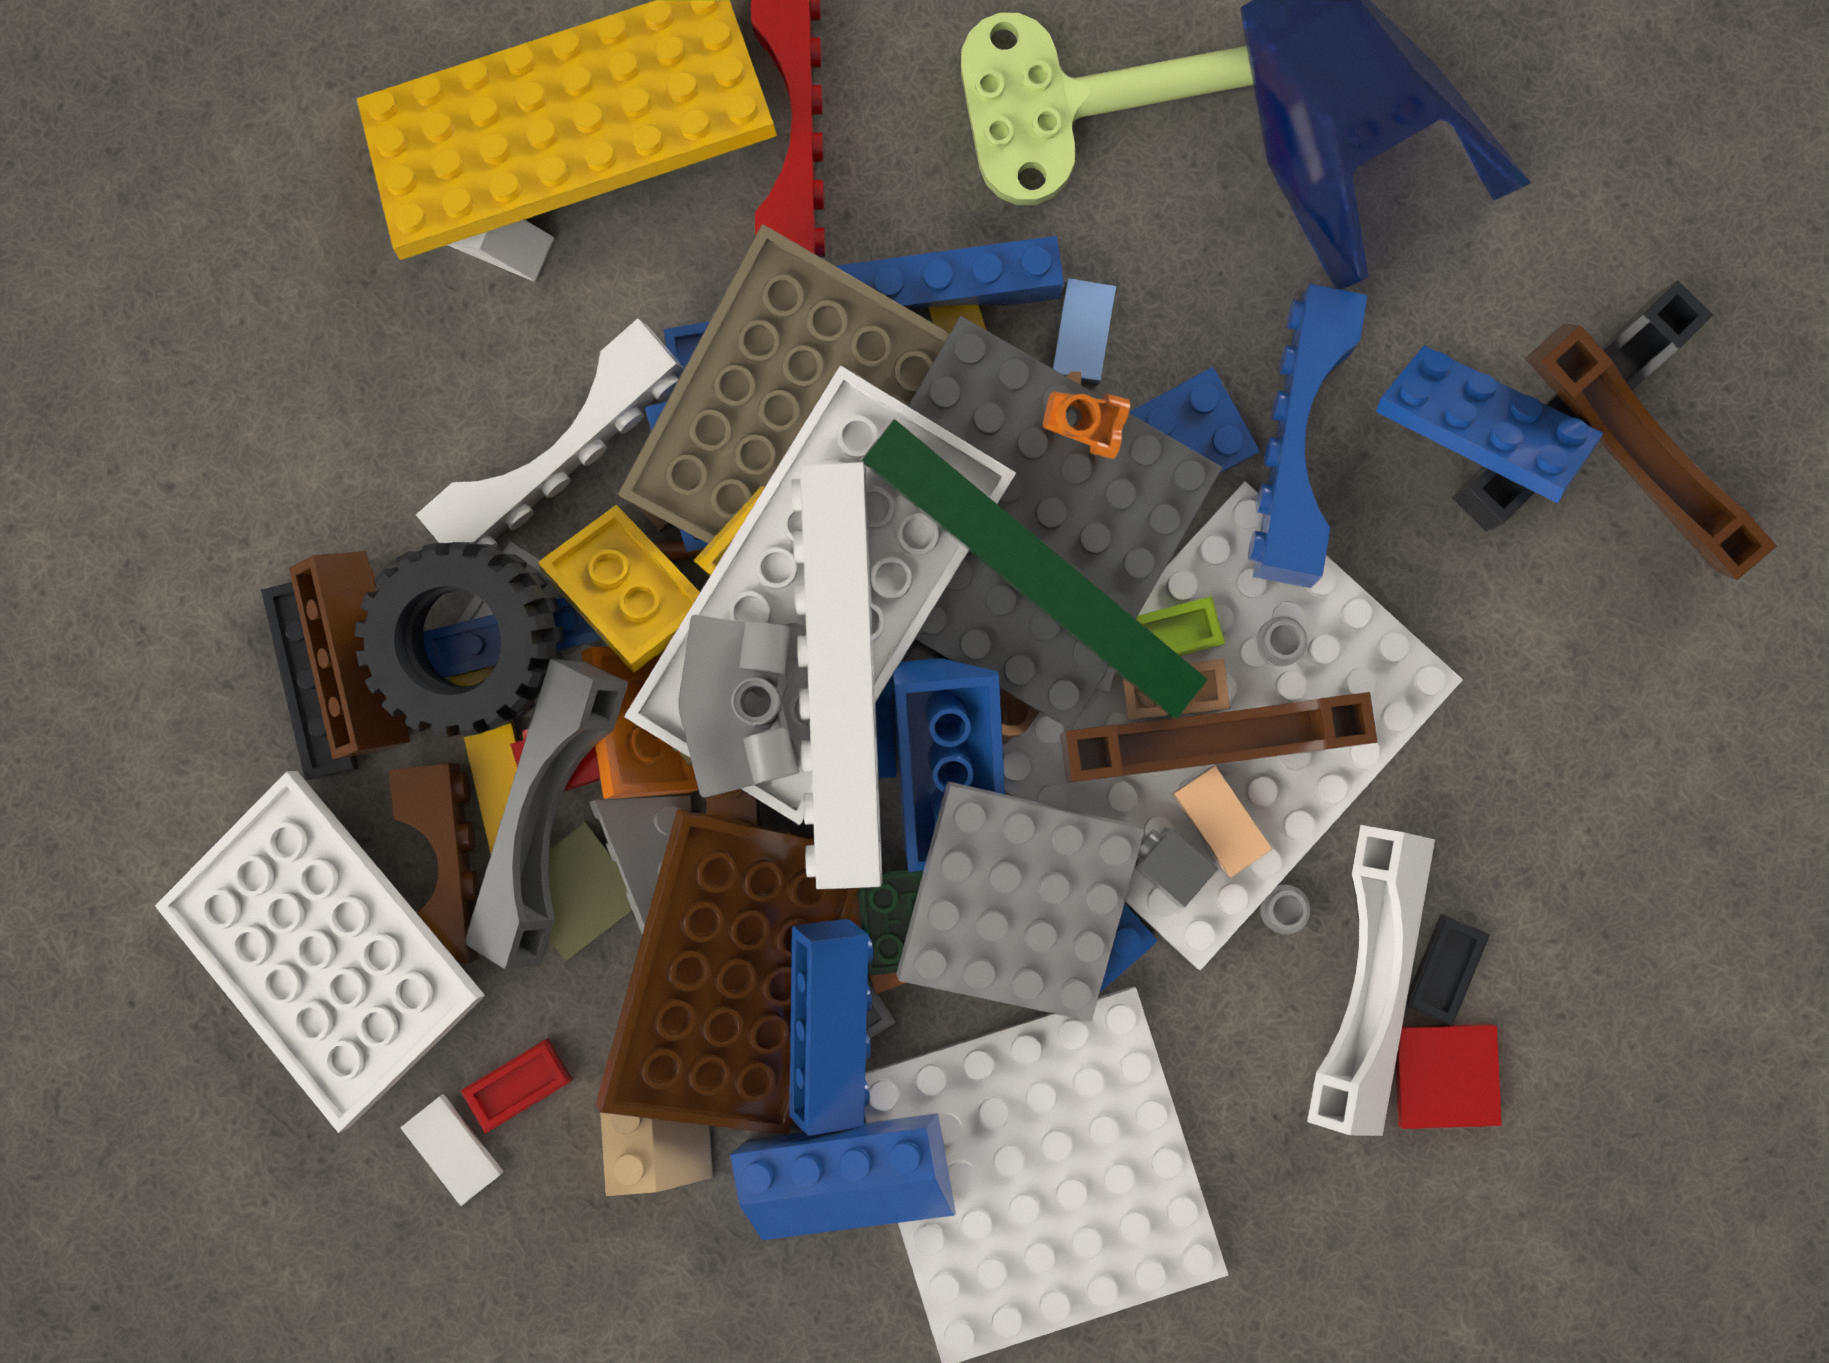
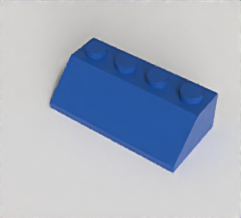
[892,658,1005,872]
[730,1113,956,1240]

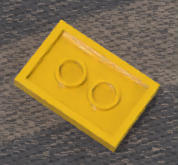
[537,505,700,673]

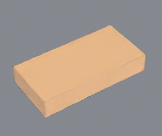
[1172,766,1272,877]

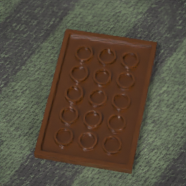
[595,809,859,1135]

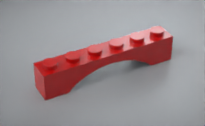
[751,0,826,257]

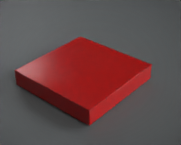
[1395,1024,1502,1129]

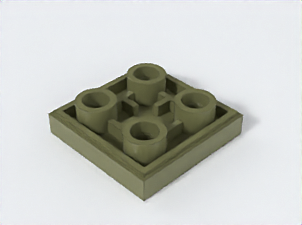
[548,822,632,961]

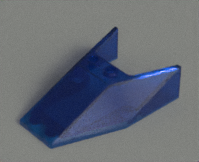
[1240,0,1531,290]

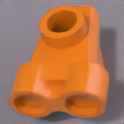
[1042,391,1130,459]

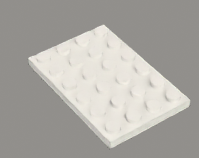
[155,771,485,1133]

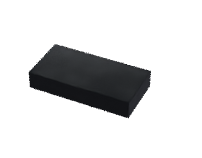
[1406,914,1490,1026]

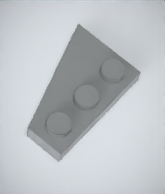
[589,795,692,934]

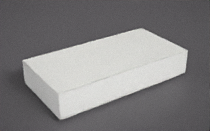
[400,1094,504,1206]

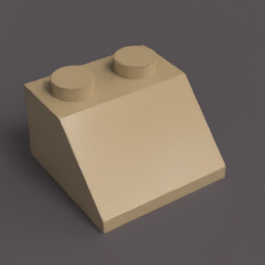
[600,1112,714,1196]

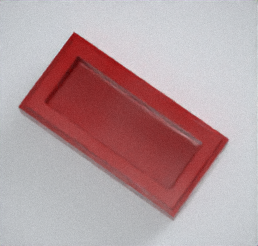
[461,1038,573,1134]

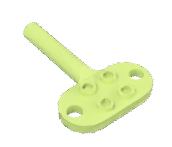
[961,13,1259,205]

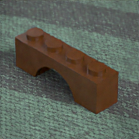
[389,763,480,964]

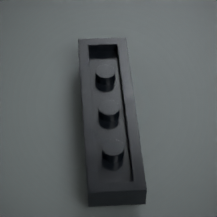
[261,582,359,781]

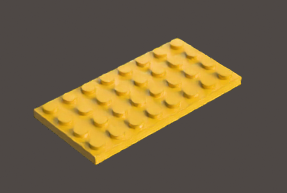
[356,0,777,260]

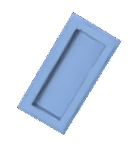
[1053,278,1116,384]

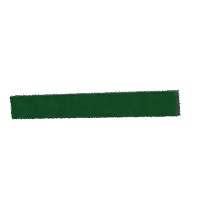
[860,419,1208,719]

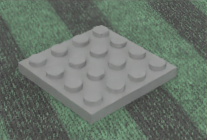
[896,781,1145,1021]

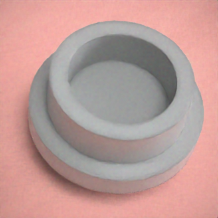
[1256,616,1307,666]
[1260,884,1310,934]

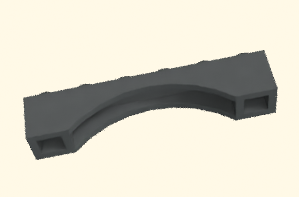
[464,659,629,969]

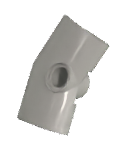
[679,615,800,797]

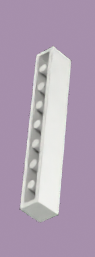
[791,462,883,889]

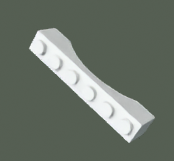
[416,318,684,546]
[1307,825,1435,1136]

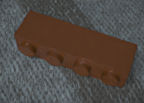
[289,551,410,760]

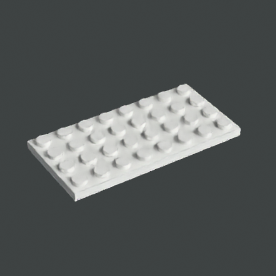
[624,365,1016,825]

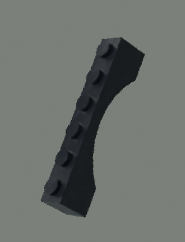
[1451,280,1713,531]

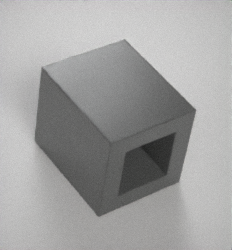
[1134,828,1218,907]

